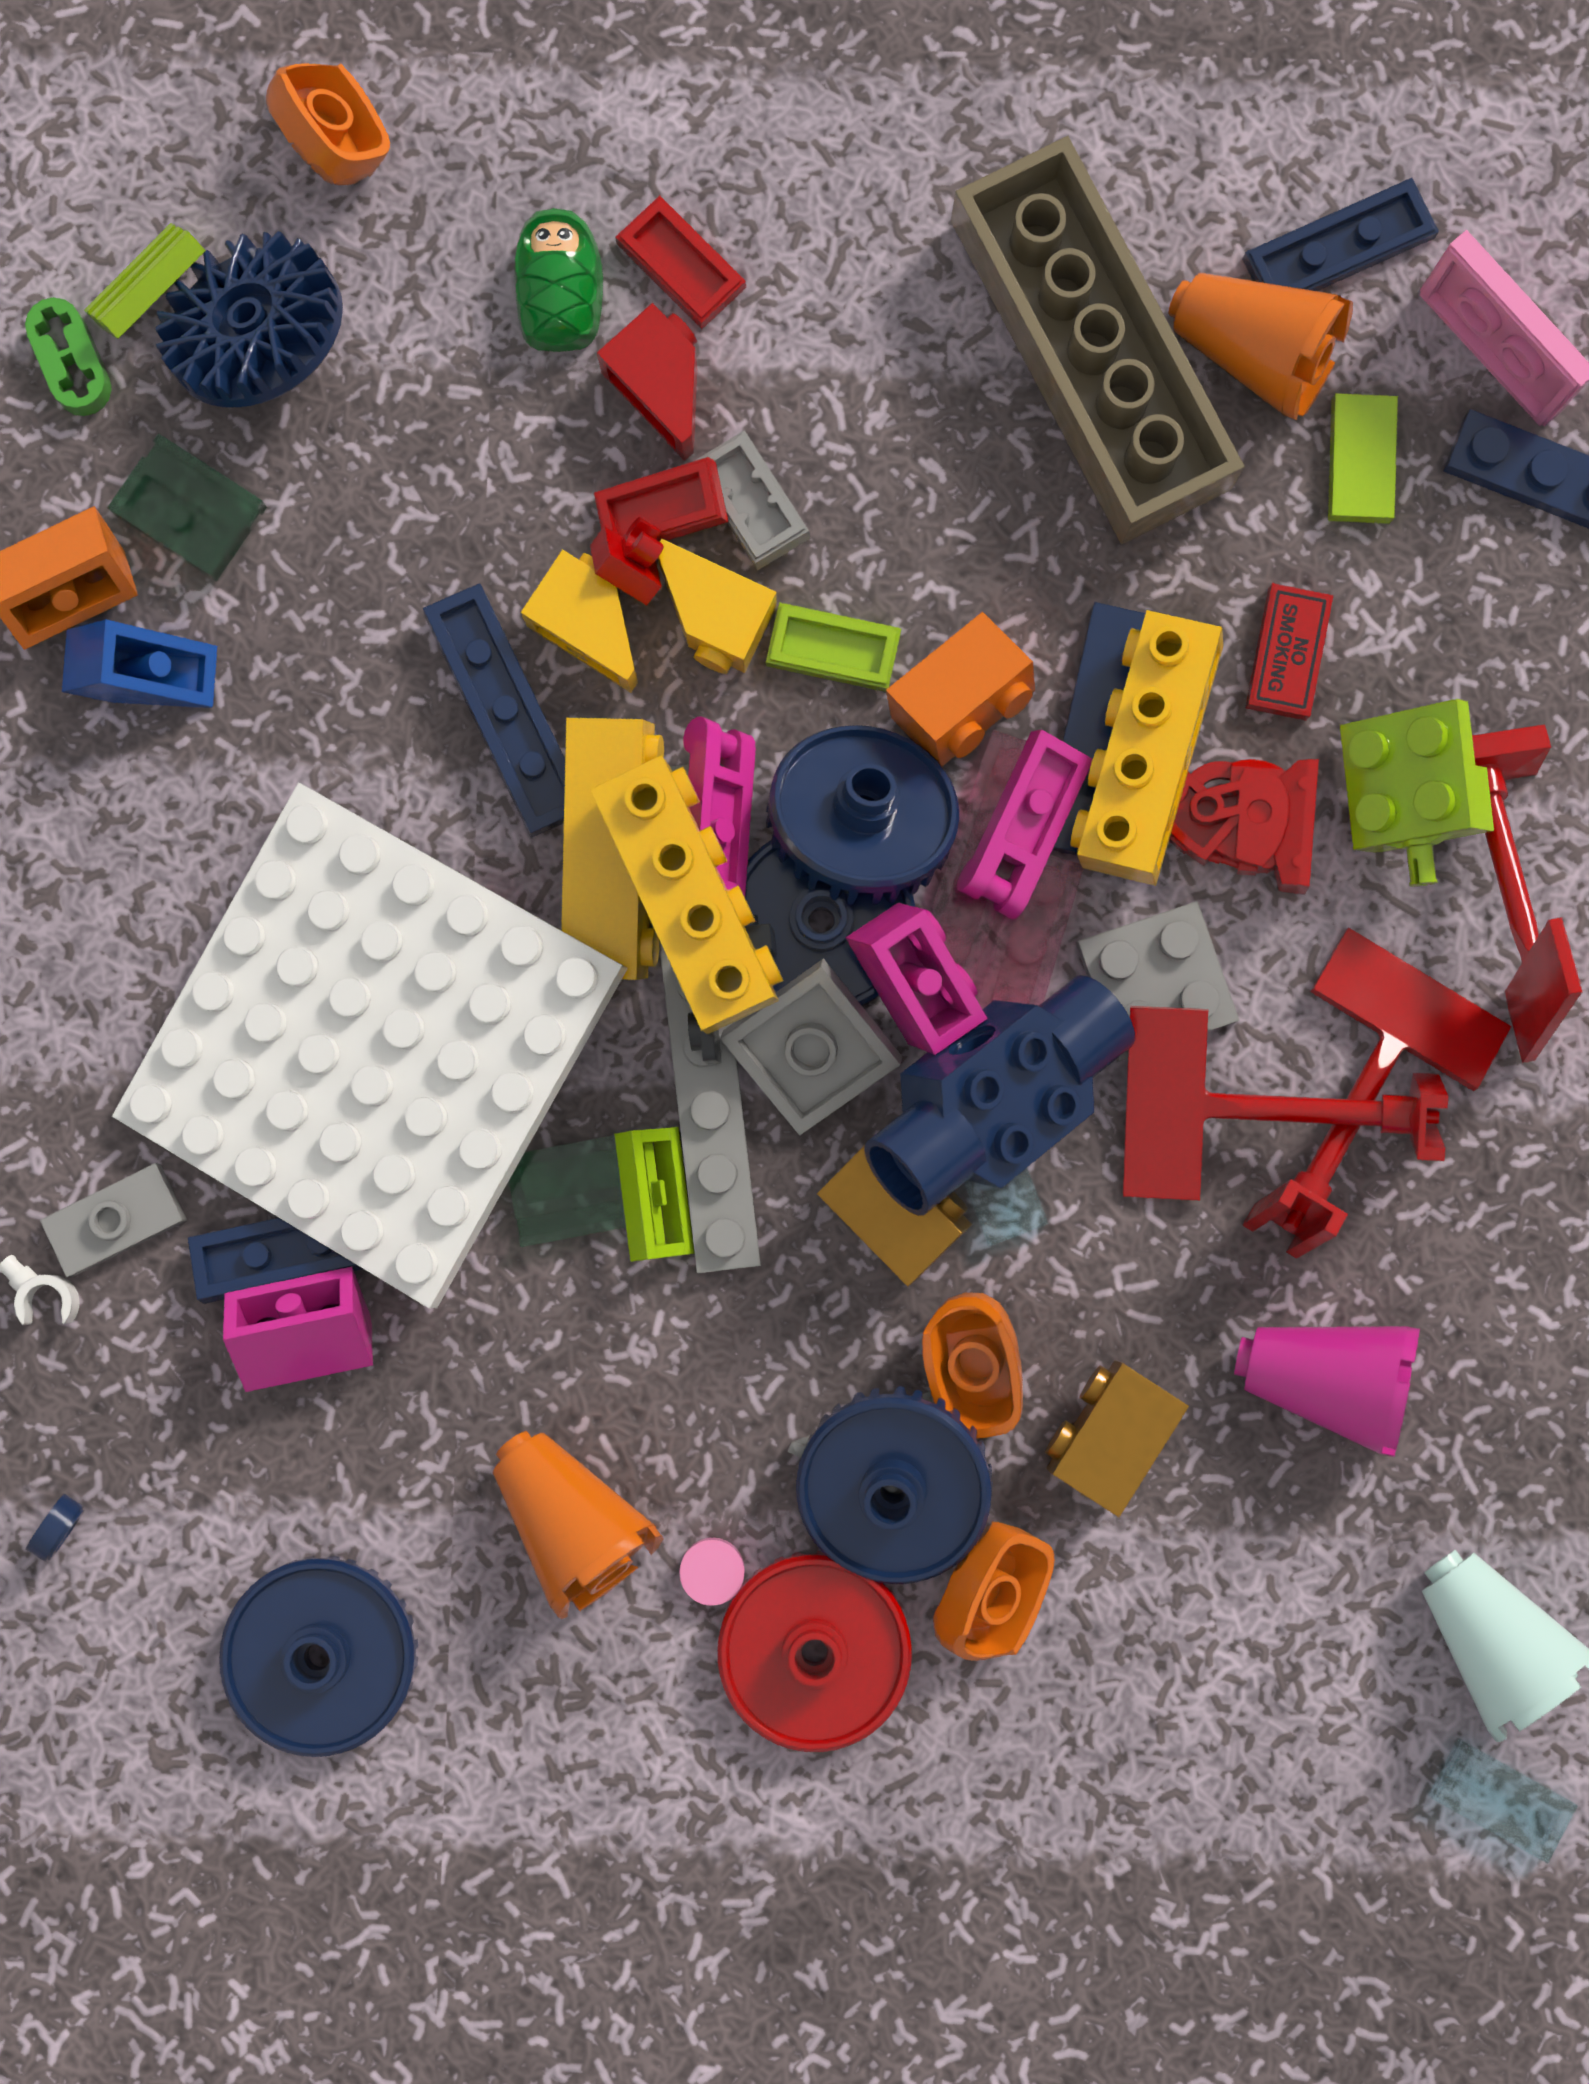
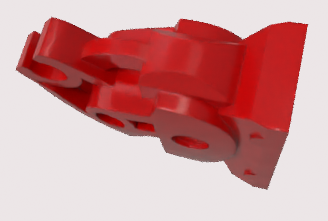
[1169,759,1319,895]

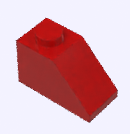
[597,302,697,461]

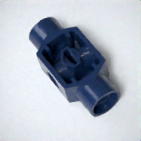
[864,975,1135,1216]

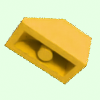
[658,539,777,674]
[521,549,638,693]

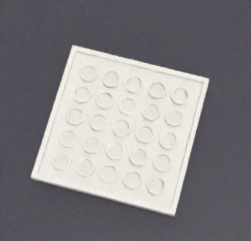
[112,782,628,1309]

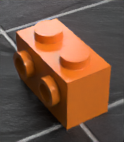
[0,506,138,650]
[886,611,1035,766]

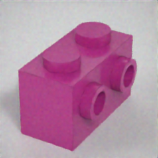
[846,903,988,1055]
[223,1267,373,1392]

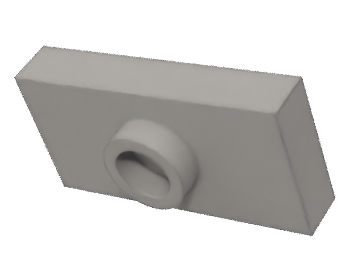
[694,430,811,571]
[40,1163,187,1278]

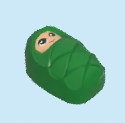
[514,208,603,352]

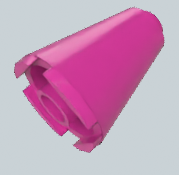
[1234,1326,1420,1457]

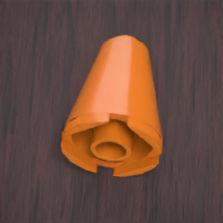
[1168,273,1353,420]
[493,1431,664,1619]

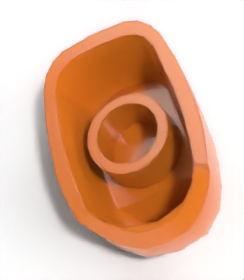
[266,63,390,185]
[922,1292,1023,1439]
[933,1522,1055,1661]

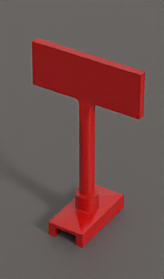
[1472,724,1583,1063]
[1242,927,1512,1259]
[1123,1006,1448,1201]

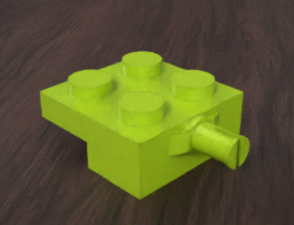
[1340,699,1494,887]

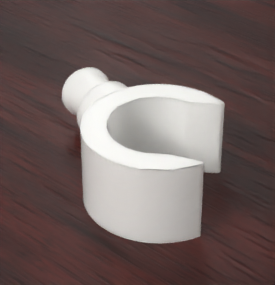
[0,1255,80,1325]

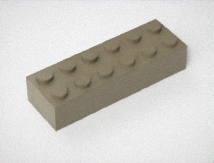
[951,136,1245,545]

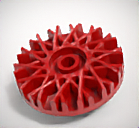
[717,1551,912,1752]

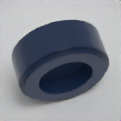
[26,1494,84,1561]

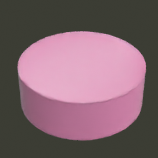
[680,1538,745,1606]

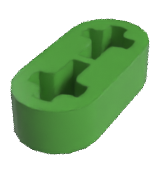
[25,297,112,416]

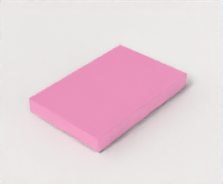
[1420,230,1589,426]

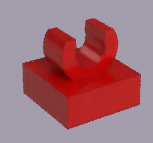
[590,517,664,606]

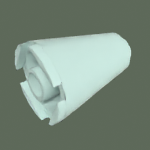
[1422,1550,1589,1742]

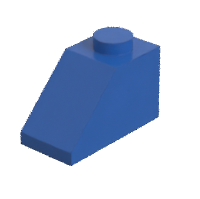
[62,619,217,708]

